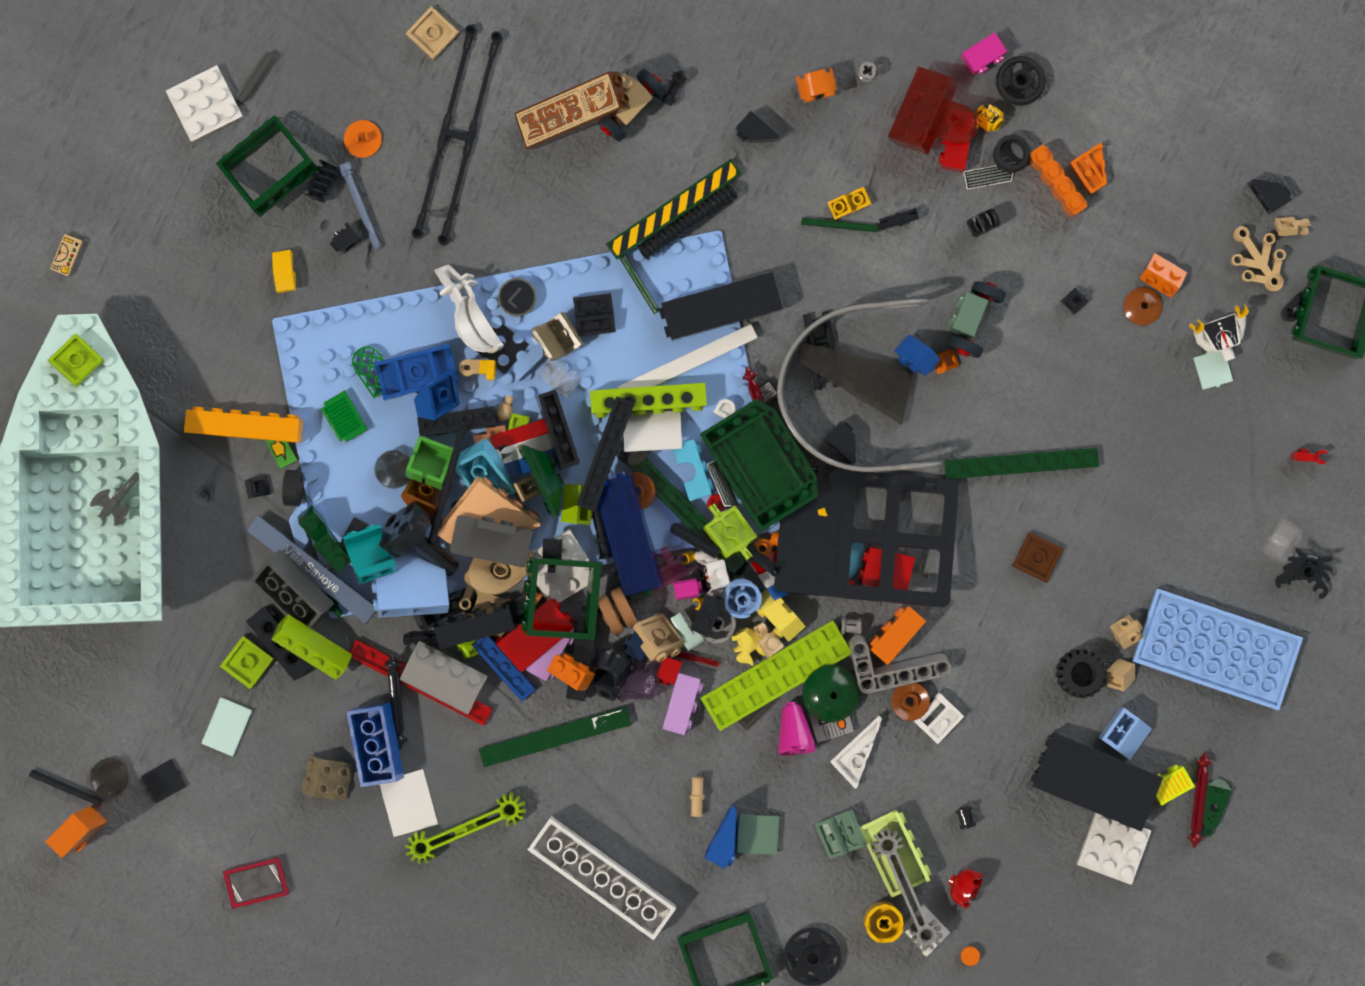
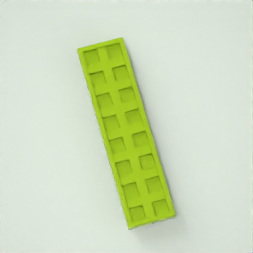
[700,620,851,731]

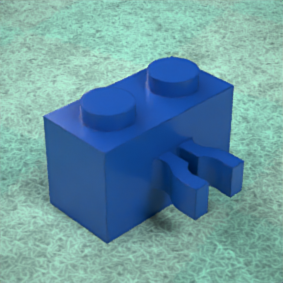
[894,334,940,376]

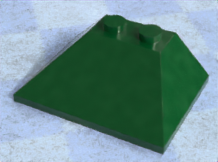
[517,444,564,517]

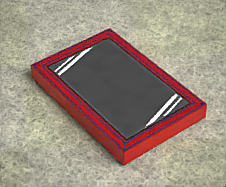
[223,857,289,909]

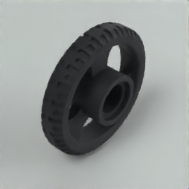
[996,56,1046,106]

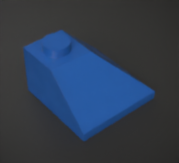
[414,369,460,421]

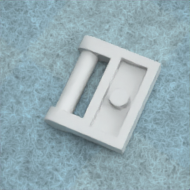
[914,692,964,744]
[902,904,950,957]

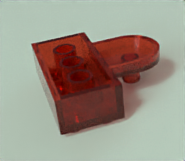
[888,66,979,155]

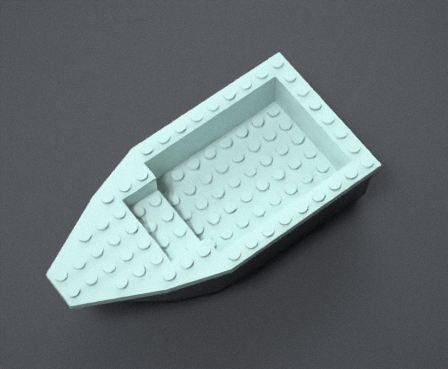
[0,314,162,628]

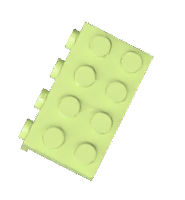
[859,809,932,898]

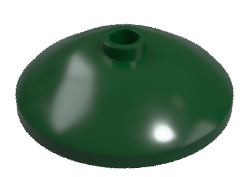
[802,665,860,722]

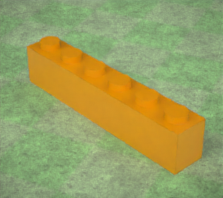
[184,406,304,443]

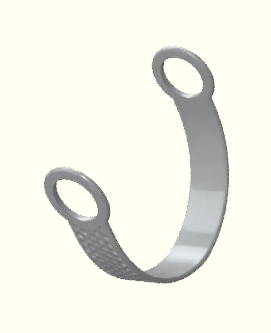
[777,299,942,472]

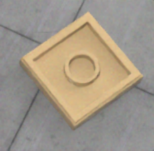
[405,6,460,61]

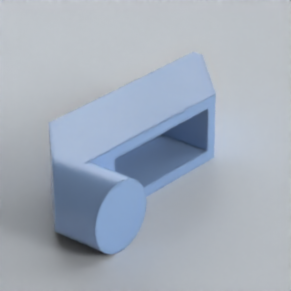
[515,337,544,382]
[289,502,310,550]

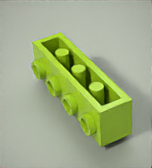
[271,614,352,680]

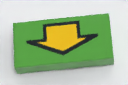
[265,440,298,469]

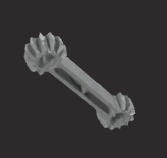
[871,828,942,951]

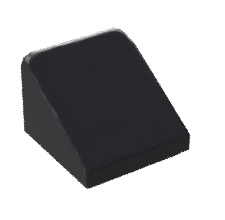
[245,476,271,499]

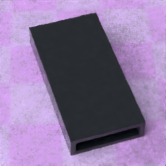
[1030,733,1163,832]

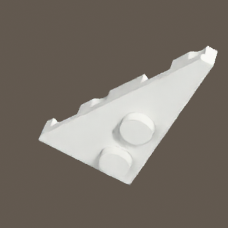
[830,715,882,789]

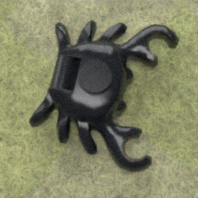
[1275,548,1333,599]

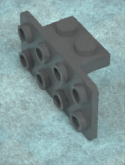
[450,515,532,567]

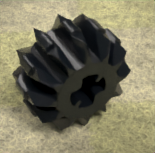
[967,209,1001,237]

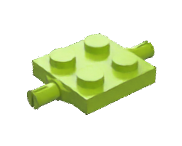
[703,503,758,561]

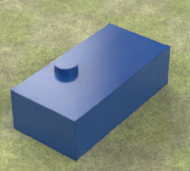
[346,702,404,787]

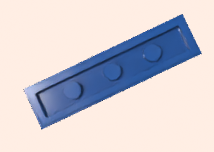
[471,636,536,701]

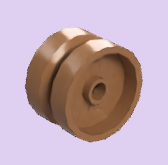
[598,586,638,636]

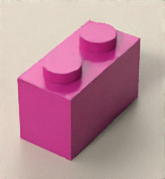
[960,32,1007,75]

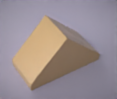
[513,475,541,502]

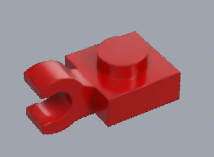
[1290,449,1327,465]

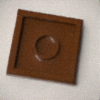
[1012,532,1064,583]

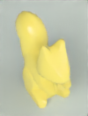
[731,627,766,666]

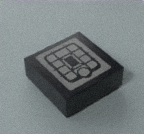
[759,379,777,404]

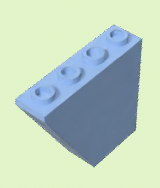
[372,553,449,618]

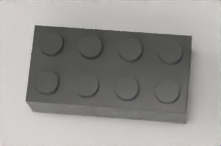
[250,550,335,629]

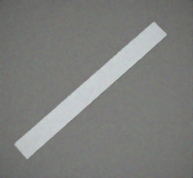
[618,324,758,399]

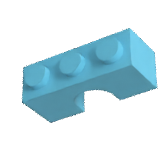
[673,439,714,501]

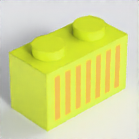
[1155,764,1195,806]

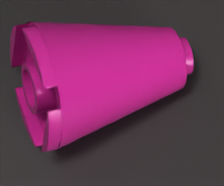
[778,702,816,756]

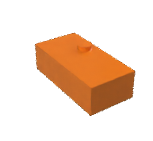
[45,806,108,858]

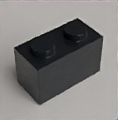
[690,594,724,638]

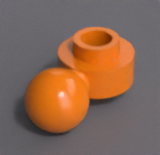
[754,531,779,556]

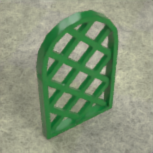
[352,346,384,399]

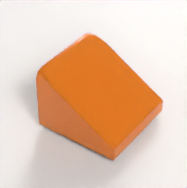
[934,349,960,374]

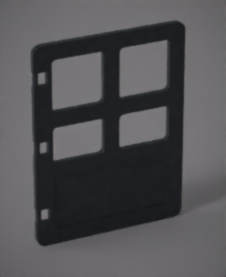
[774,467,959,608]

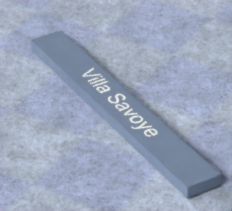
[247,515,376,624]

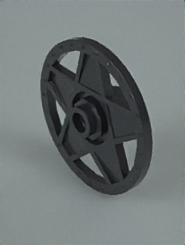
[783,927,841,986]

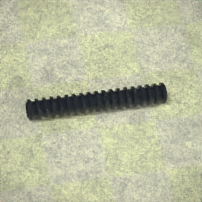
[639,184,737,261]

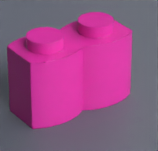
[673,578,702,601]

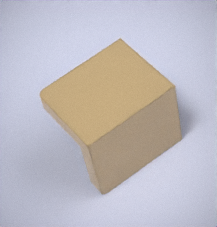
[1106,659,1136,692]

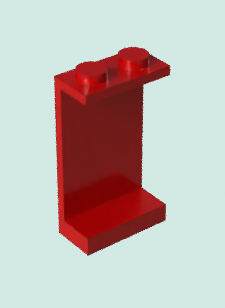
[495,596,574,673]

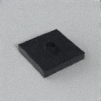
[476,324,529,374]

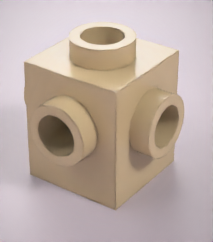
[1110,615,1144,649]

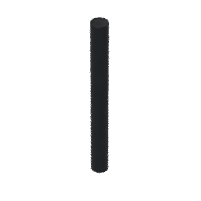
[29,770,103,807]

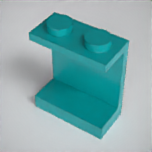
[343,524,396,585]

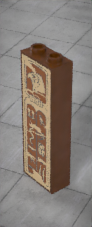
[514,71,630,149]

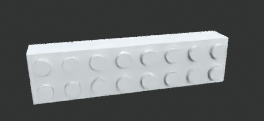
[528,816,676,940]

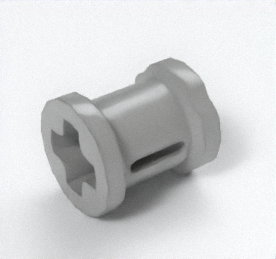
[858,62,876,82]
[841,617,861,635]

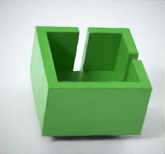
[405,436,453,490]

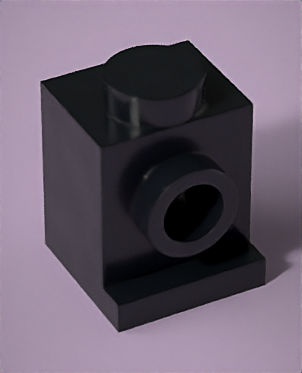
[330,223,361,254]

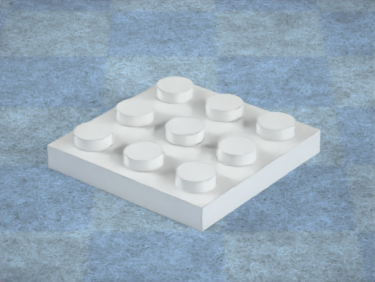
[166,65,244,143]
[531,528,590,603]
[1076,813,1151,885]

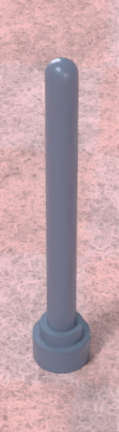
[336,162,381,250]

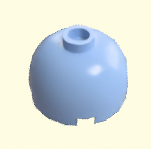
[722,578,762,618]

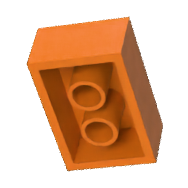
[868,605,926,665]

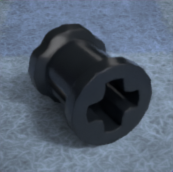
[955,806,976,829]

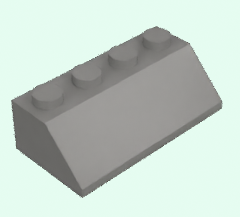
[400,641,488,715]

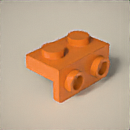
[1139,253,1187,298]

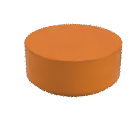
[960,946,980,966]

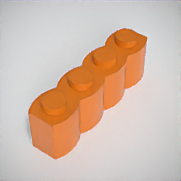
[1029,145,1087,218]

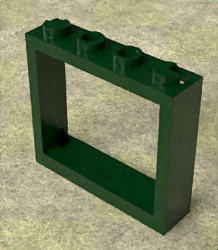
[216,115,319,217]
[1291,265,1365,359]
[521,556,602,640]
[677,910,773,986]

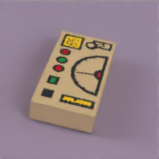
[50,234,84,277]

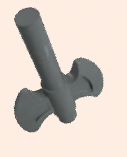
[90,471,139,526]

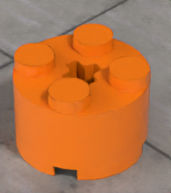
[795,68,838,103]

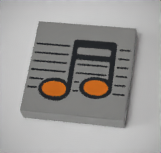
[807,696,854,743]

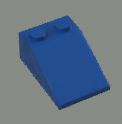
[704,803,736,869]

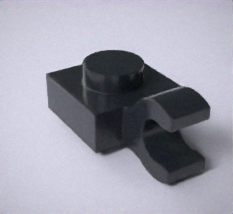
[542,538,562,573]

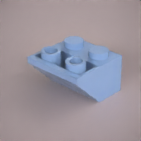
[1098,706,1152,760]

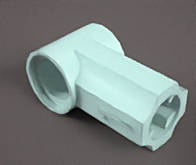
[670,610,705,651]

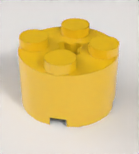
[863,901,904,943]

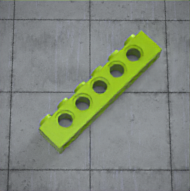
[590,383,707,418]

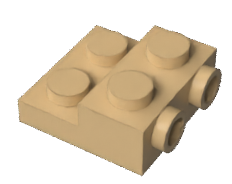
[633,613,685,662]

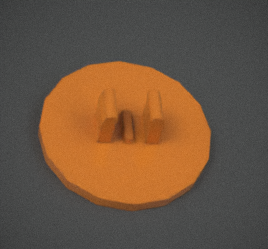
[344,120,382,158]

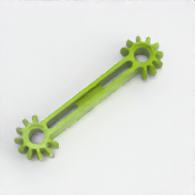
[405,793,526,864]

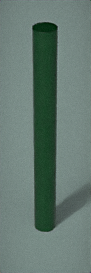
[801,217,878,232]
[619,254,659,315]

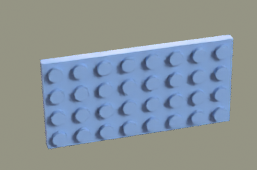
[1132,588,1303,711]

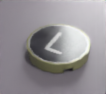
[498,278,536,317]

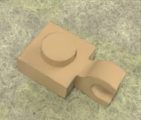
[1274,217,1311,236]
[753,622,784,658]

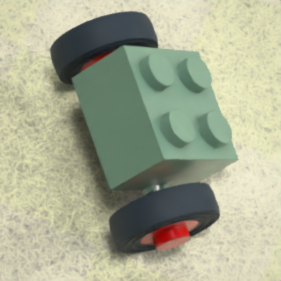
[947,281,1006,358]

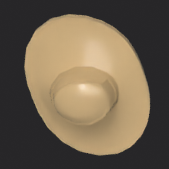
[468,549,533,595]

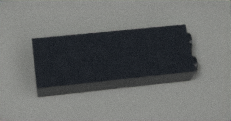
[659,272,783,341]

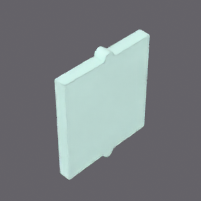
[1193,351,1233,390]

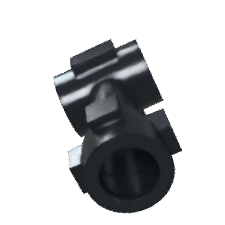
[662,70,687,106]

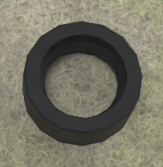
[993,134,1031,173]
[282,470,304,506]

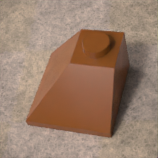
[401,479,442,524]

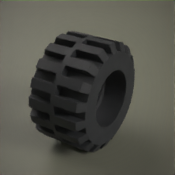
[1055,649,1107,698]

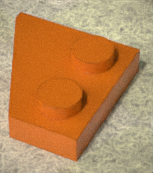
[1069,143,1107,195]

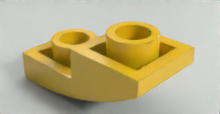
[827,187,872,220]
[272,250,296,293]

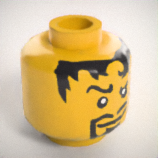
[976,104,1004,132]

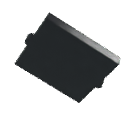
[142,759,187,803]

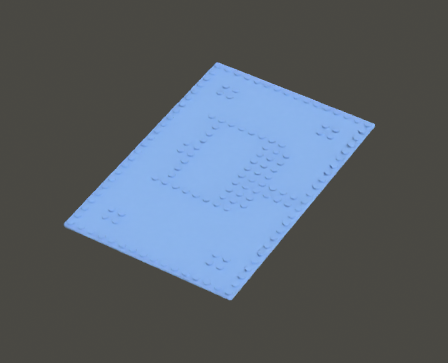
[272,231,780,618]

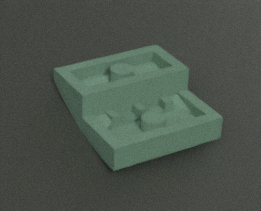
[815,809,867,859]
[736,814,779,855]

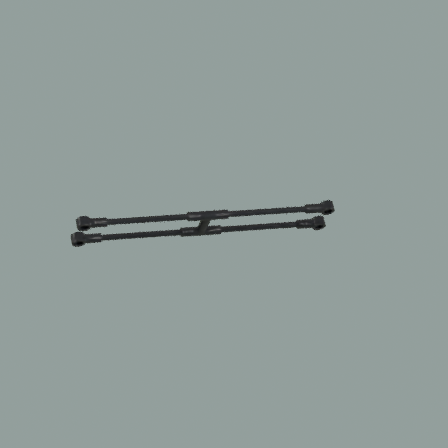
[412,25,503,246]

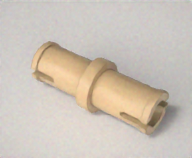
[690,777,705,817]

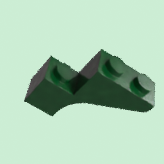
[297,505,351,573]

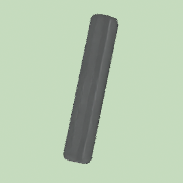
[236,52,275,103]

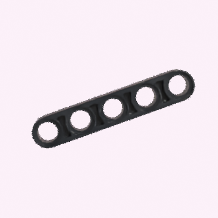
[566,606,600,702]

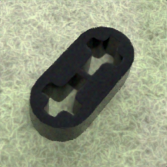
[1281,291,1313,322]

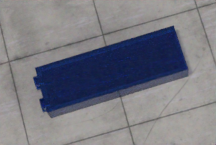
[598,472,665,596]

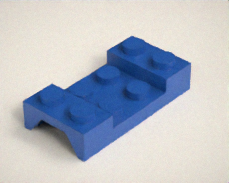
[374,344,459,401]

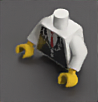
[1189,304,1249,361]
[682,551,730,610]

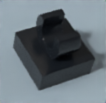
[1060,288,1088,315]

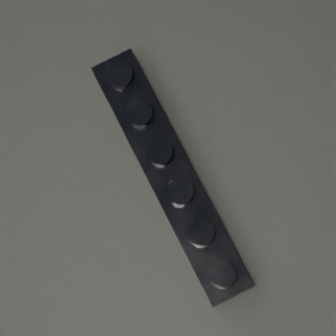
[577,396,635,512]

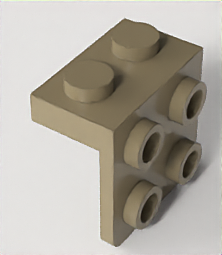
[532,312,584,361]
[302,755,353,801]

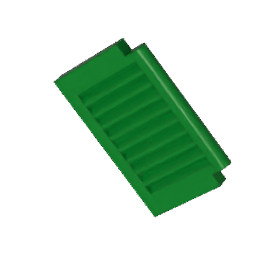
[321,390,368,442]

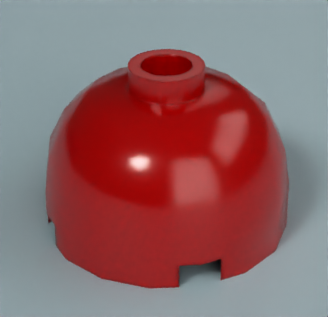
[948,869,984,909]

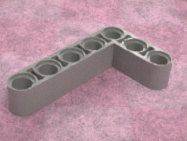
[849,635,951,693]

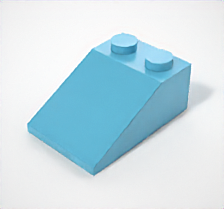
[455,438,517,497]

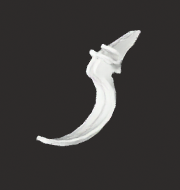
[434,264,504,353]

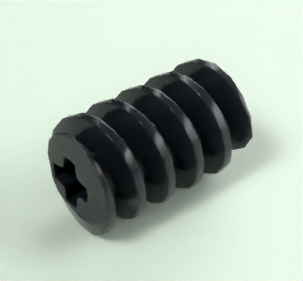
[302,159,339,203]

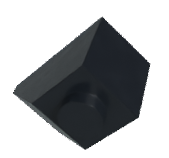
[735,111,779,143]
[1247,178,1292,215]
[824,422,856,465]

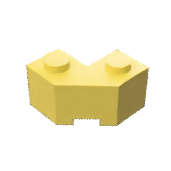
[756,589,806,642]

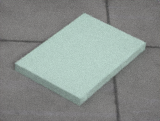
[201,697,252,756]

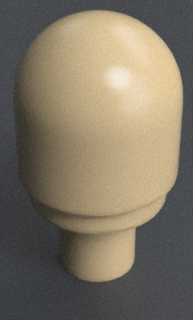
[496,395,514,422]

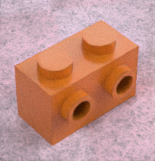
[547,653,595,691]

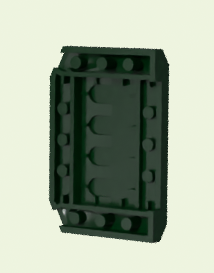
[700,399,818,532]

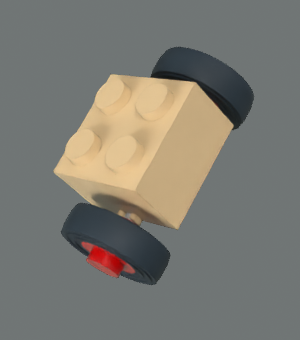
[598,69,667,142]

